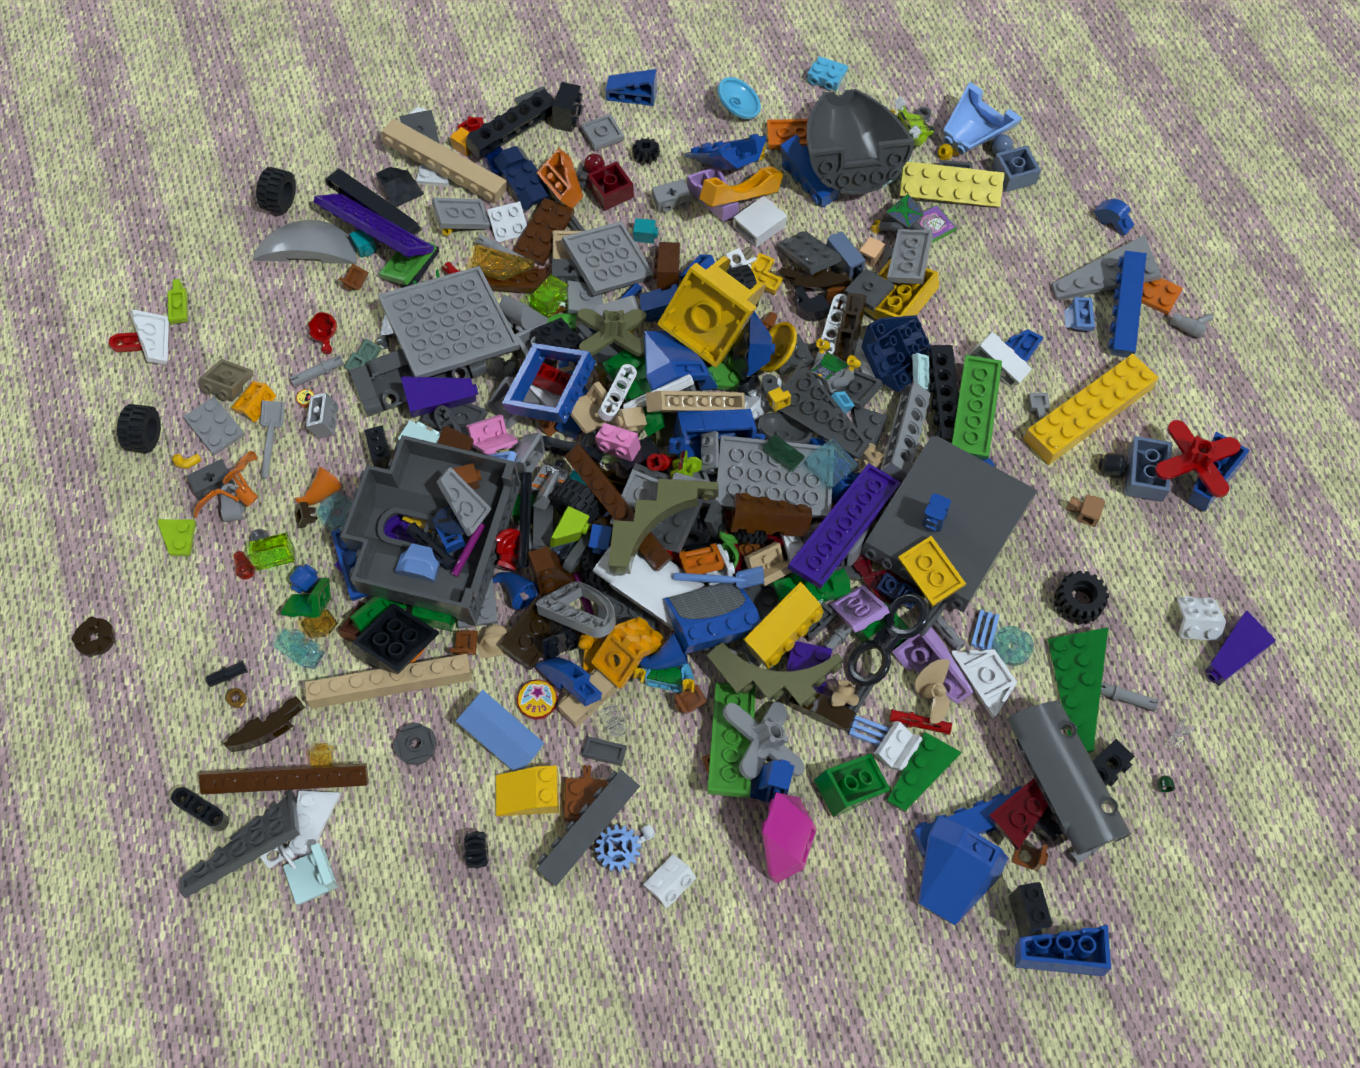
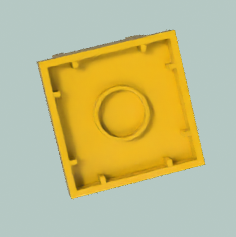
[657,256,766,368]

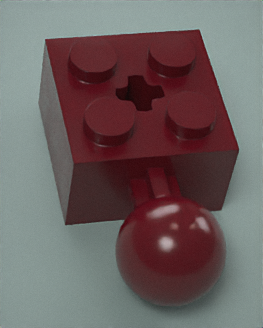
[584,153,634,211]

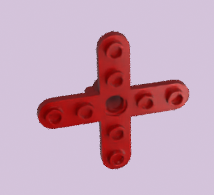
[1155,420,1241,498]

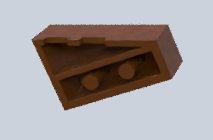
[528,546,575,597]

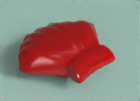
[457,116,484,132]

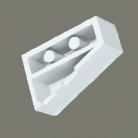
[968,332,1032,389]

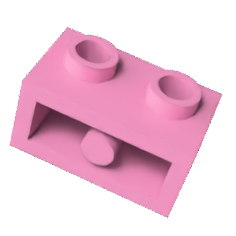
[595,423,641,461]

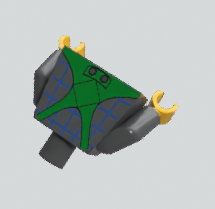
[871,194,925,233]

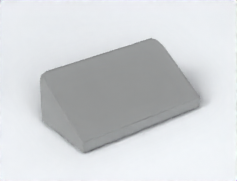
[533,470,559,510]

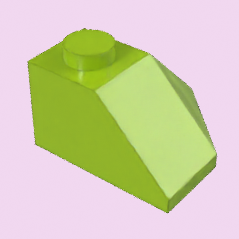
[550,506,590,547]

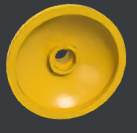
[760,322,797,373]

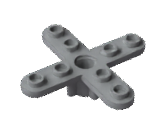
[723,702,805,780]

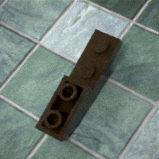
[779,266,852,290]
[223,696,305,752]

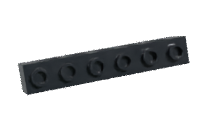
[466,89,554,160]
[926,345,959,444]
[1033,739,1135,843]

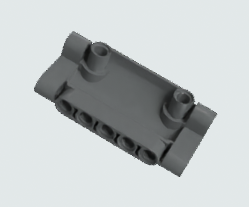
[349,349,488,417]
[1007,700,1131,855]

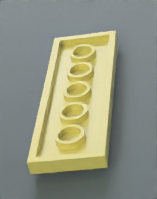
[899,162,1004,208]

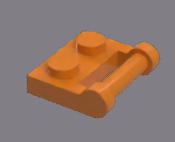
[678,543,725,574]

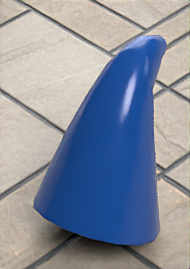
[493,572,538,610]
[639,632,688,670]

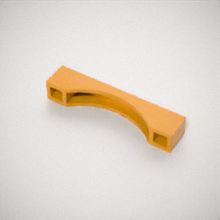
[699,166,784,207]

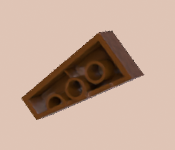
[730,493,812,537]

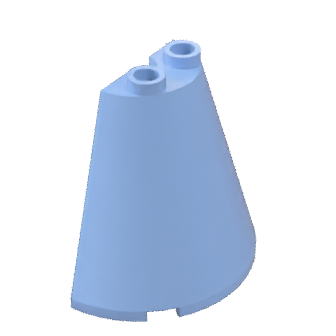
[943,82,1022,155]

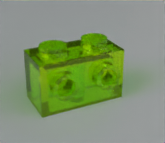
[529,274,569,318]
[249,532,295,571]

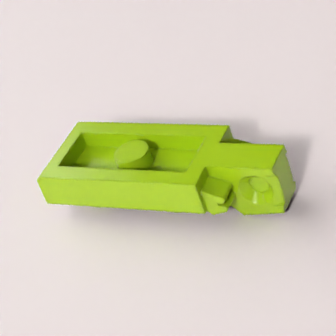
[168,279,188,324]

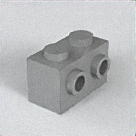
[306,393,339,439]

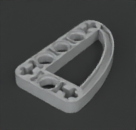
[536,581,616,638]

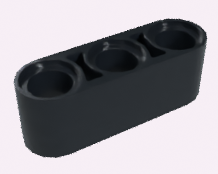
[171,787,229,831]

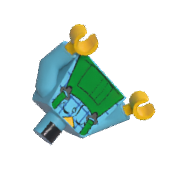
[632,664,695,693]

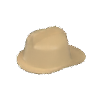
[477,625,510,658]

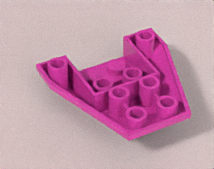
[761,792,817,883]

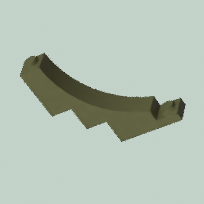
[608,479,719,576]

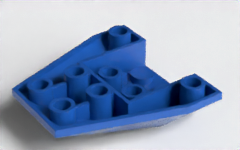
[684,134,766,170]
[644,331,718,391]
[918,816,1009,925]

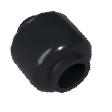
[1099,453,1128,478]

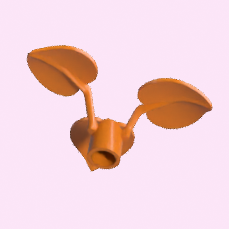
[194,451,259,519]

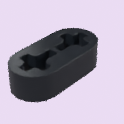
[735,373,761,394]

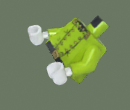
[894,96,934,147]

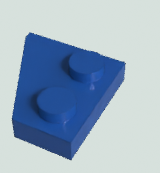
[1004,329,1044,363]

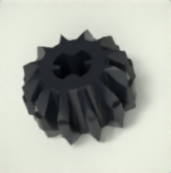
[632,137,660,165]
[464,831,489,869]

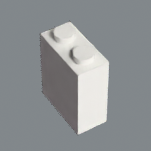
[733,196,787,247]

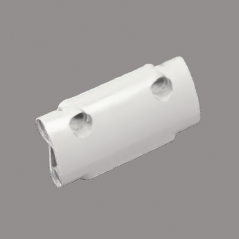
[593,546,710,651]

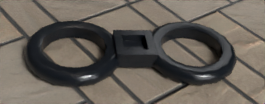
[847,593,930,686]

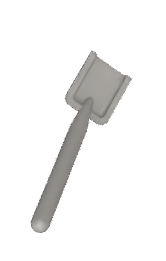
[260,400,285,479]

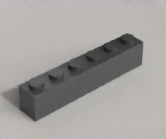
[536,769,640,886]

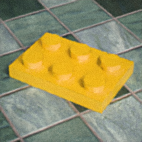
[898,536,966,607]

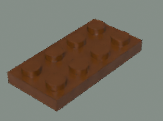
[513,198,575,266]

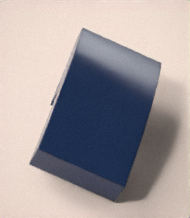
[874,572,921,610]

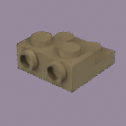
[200,359,253,401]

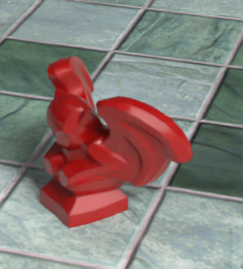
[496,528,520,572]

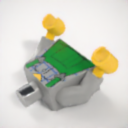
[811,338,861,393]

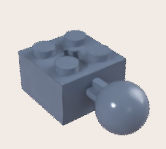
[991,134,1041,192]

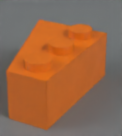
[537,148,583,208]

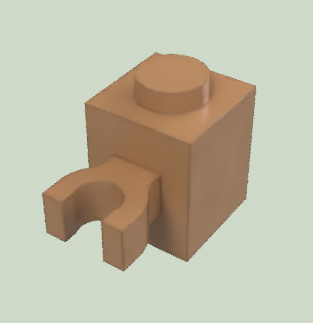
[1066,494,1105,527]

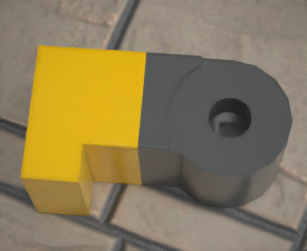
[761,374,791,412]

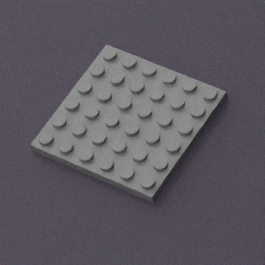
[378,266,520,378]

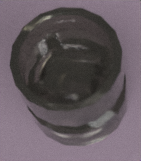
[488,356,520,381]

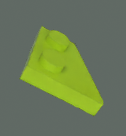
[157,519,196,556]

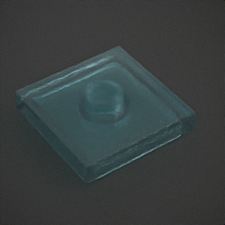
[804,438,859,490]

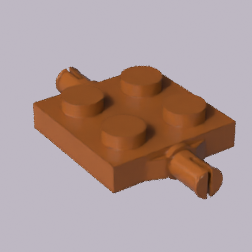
[564,765,608,822]

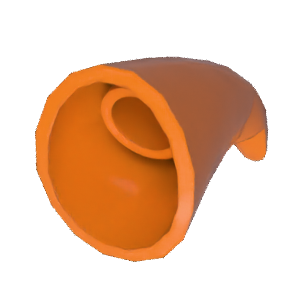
[295,466,342,506]

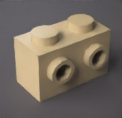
[609,407,647,433]

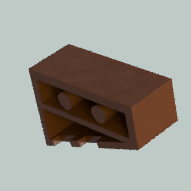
[653,242,680,291]

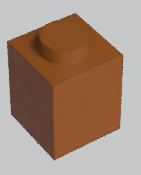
[453,463,482,490]

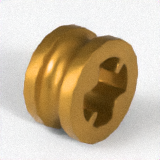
[226,688,247,708]

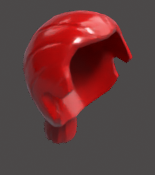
[308,312,337,354]

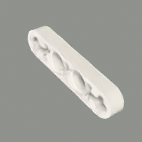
[818,294,847,355]
[598,364,637,421]

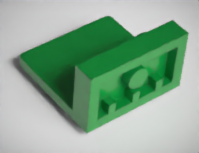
[281,578,331,618]

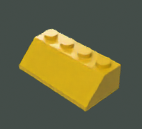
[744,582,824,669]

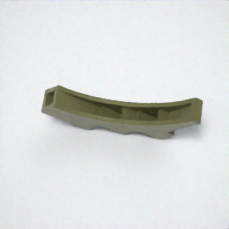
[707,642,844,707]

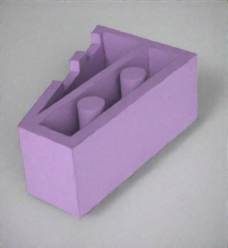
[687,167,739,221]

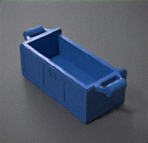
[668,409,766,459]

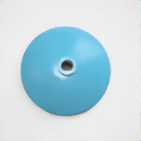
[718,77,761,119]

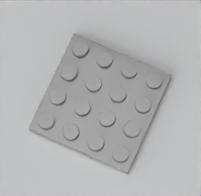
[561,221,654,295]

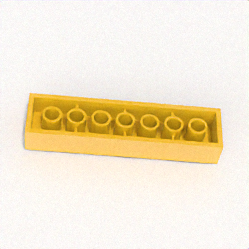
[1023,354,1159,465]

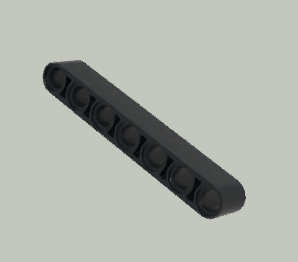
[325,168,421,235]

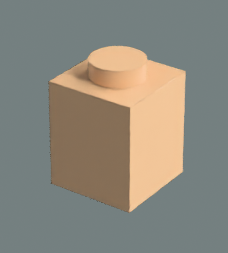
[859,237,885,268]

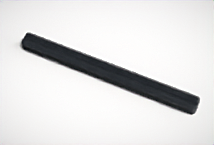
[518,472,532,568]

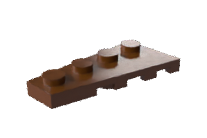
[483,265,552,294]

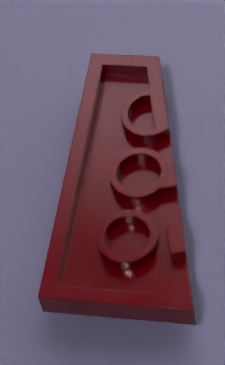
[988,778,1048,851]

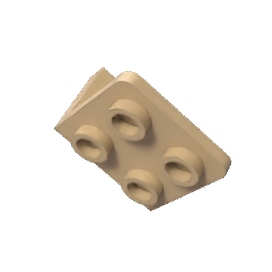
[571,382,621,434]

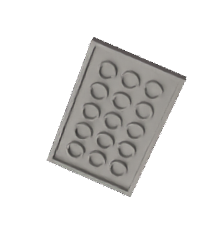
[715,435,834,519]

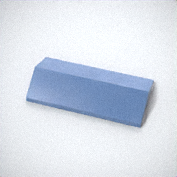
[455,690,544,771]

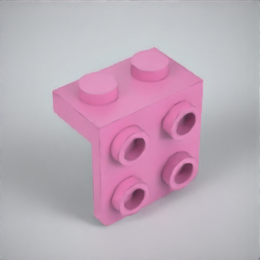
[466,414,518,455]

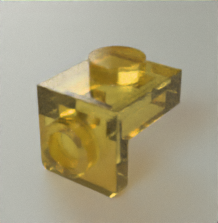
[300,609,338,639]
[310,743,334,766]

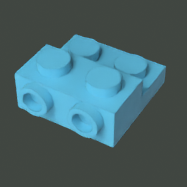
[807,56,849,91]

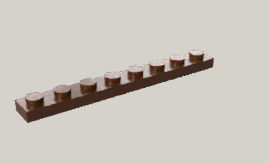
[564,444,673,571]
[199,763,369,795]

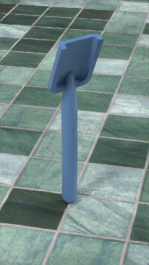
[672,566,765,589]

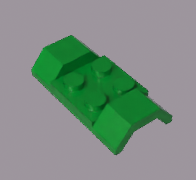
[766,568,851,603]

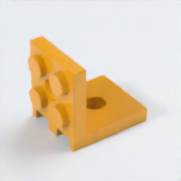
[591,617,666,689]

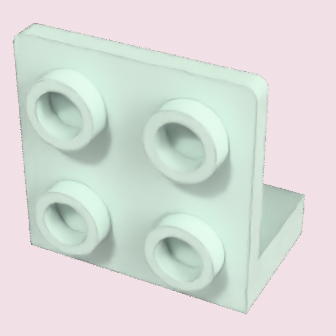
[283,842,338,905]

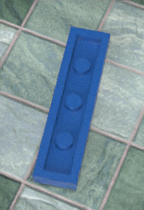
[331,529,370,601]

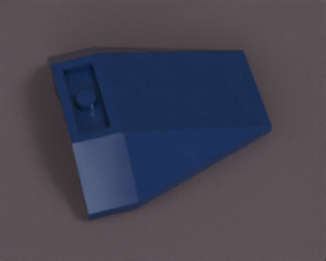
[861,315,931,392]

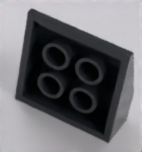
[352,603,439,674]

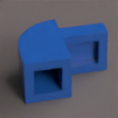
[1093,199,1135,236]

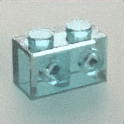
[274,629,326,669]

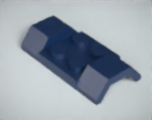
[493,146,555,212]

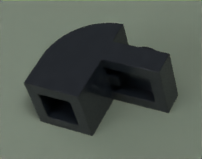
[793,286,831,322]

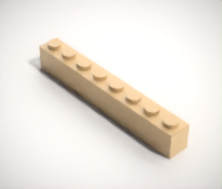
[382,118,507,204]
[305,654,473,709]

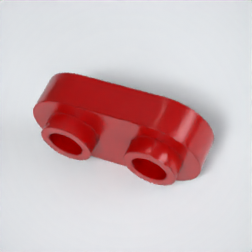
[109,332,143,352]

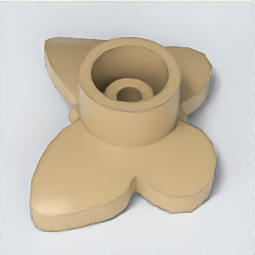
[825,680,859,706]

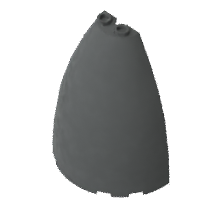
[807,89,914,195]

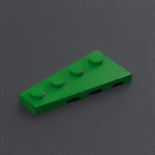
[886,732,962,812]

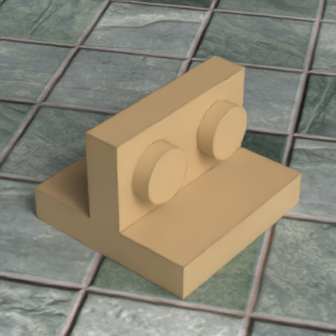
[745,542,792,586]

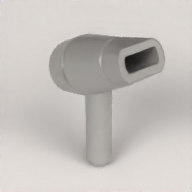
[1169,312,1214,338]

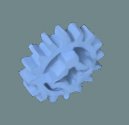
[595,825,642,873]

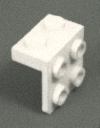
[1177,596,1226,641]

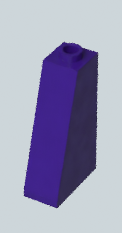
[401,377,479,417]
[1205,611,1276,686]

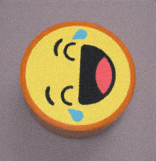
[296,389,315,408]

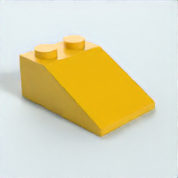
[496,765,559,817]

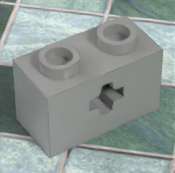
[652,179,691,213]

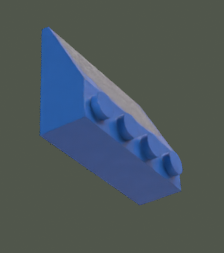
[664,583,761,655]

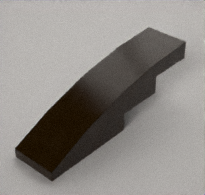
[834,293,867,362]

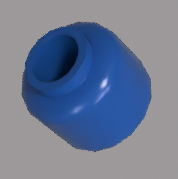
[289,563,319,593]

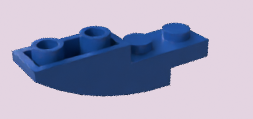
[536,657,602,706]

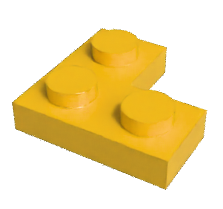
[751,253,783,295]

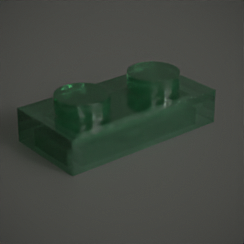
[762,434,805,472]

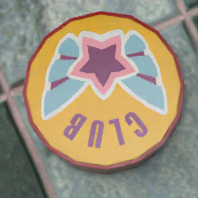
[517,680,558,720]

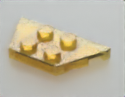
[472,244,535,281]

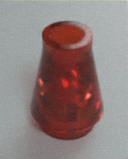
[233,551,255,580]

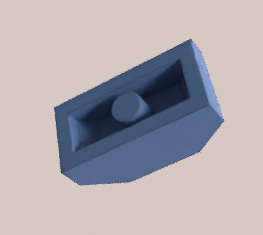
[1064,297,1095,331]
[395,543,440,582]

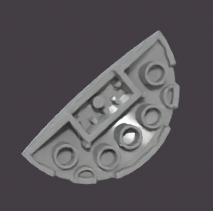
[253,220,357,264]

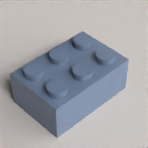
[1125,436,1172,502]

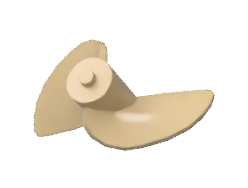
[915,659,950,724]

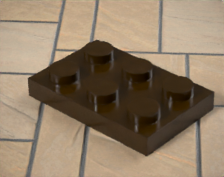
[499,599,562,670]

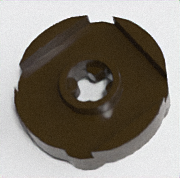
[72,617,115,657]

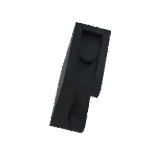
[1008,882,1053,938]

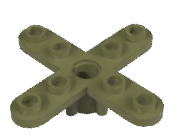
[577,308,646,357]

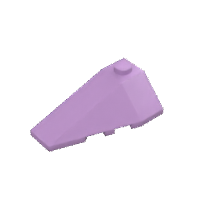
[892,627,973,704]

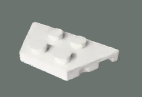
[950,649,1017,719]

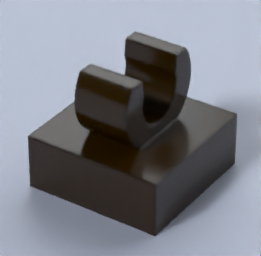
[294,502,318,528]

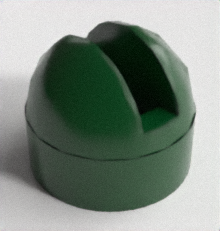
[1157,775,1176,792]

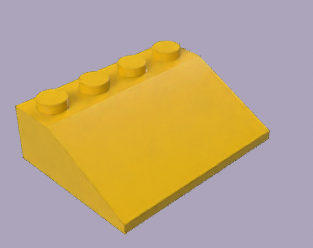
[864,259,939,320]

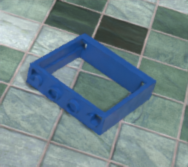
[502,343,596,424]

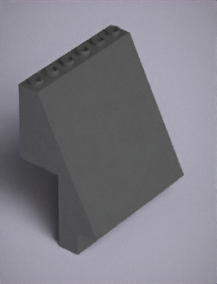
[861,436,1038,613]

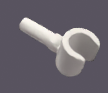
[630,825,655,850]

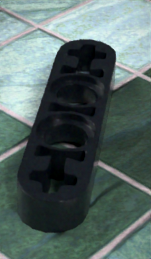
[543,436,604,464]

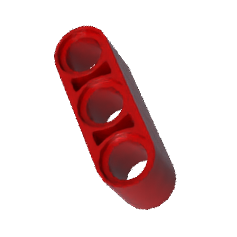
[532,363,572,396]

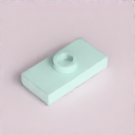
[912,353,930,392]

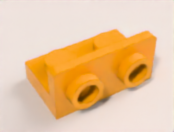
[231,381,276,422]

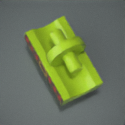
[670,450,702,478]

